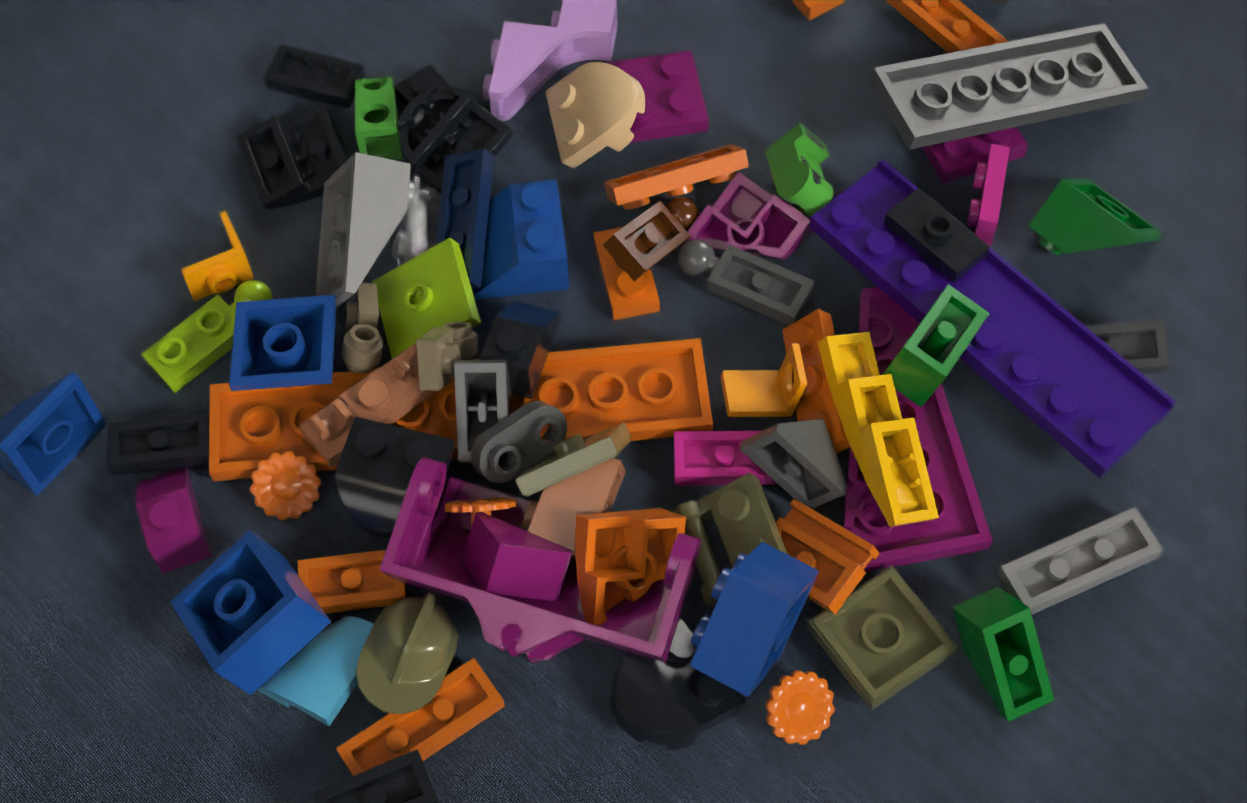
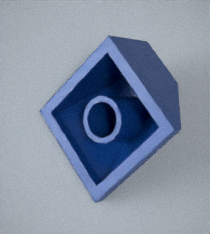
[229,295,336,391]
[0,372,107,496]

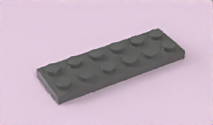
[869,23,1148,150]

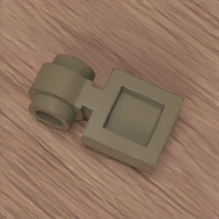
[341,283,383,373]
[416,322,478,391]

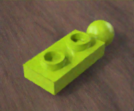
[141,280,273,394]

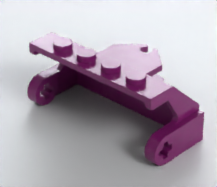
[379,457,701,663]

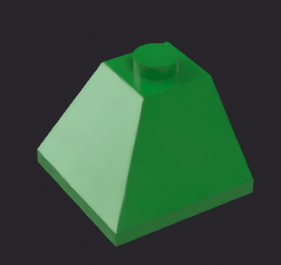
[1028,179,1163,255]

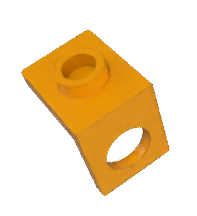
[181,210,254,301]
[720,343,807,417]

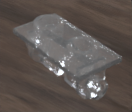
[392,175,441,267]

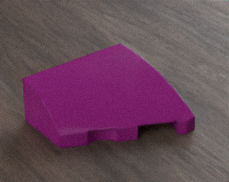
[685,172,812,260]

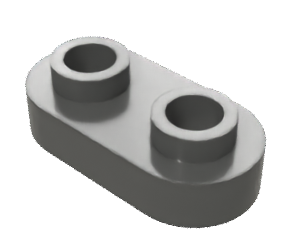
[471,401,567,483]

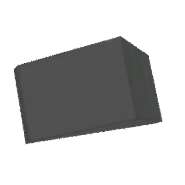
[454,360,511,461]
[739,419,847,509]

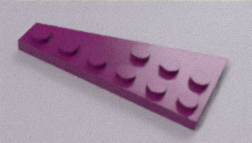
[843,287,993,572]

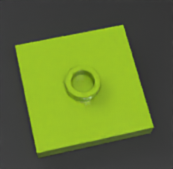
[372,238,481,359]

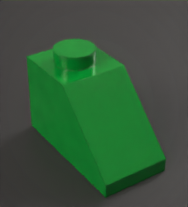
[882,284,990,407]
[952,586,1054,722]

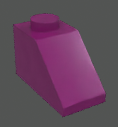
[135,467,213,573]

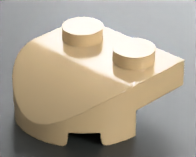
[545,62,645,169]

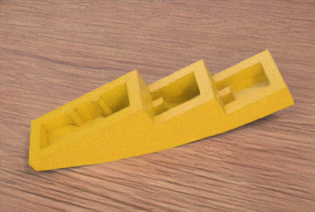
[817,332,939,527]

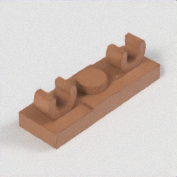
[299,343,452,468]

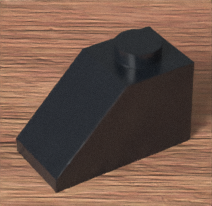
[480,301,561,399]

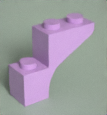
[483,0,617,121]

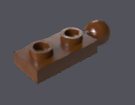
[603,197,699,282]

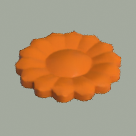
[250,450,321,521]
[444,497,516,526]
[765,670,835,745]

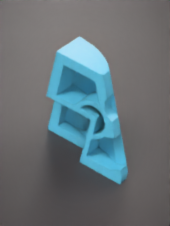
[257,616,374,726]

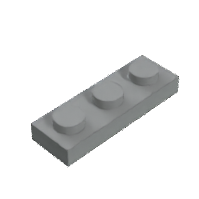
[997,507,1163,614]

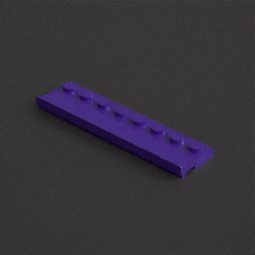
[809,159,1175,479]

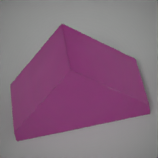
[461,512,573,601]

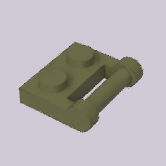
[672,472,788,606]

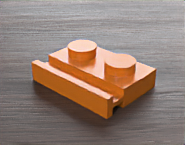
[776,499,880,615]

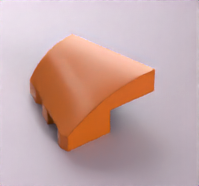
[575,508,686,625]

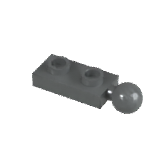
[677,239,815,325]

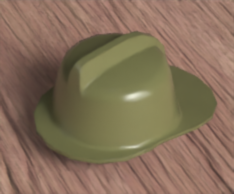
[356,592,458,714]

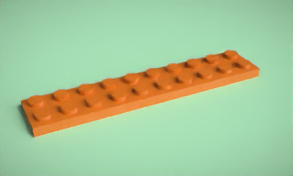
[209,338,713,482]

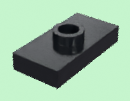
[264,44,366,108]
[883,188,990,283]

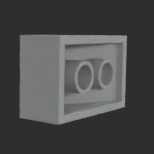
[315,152,415,308]

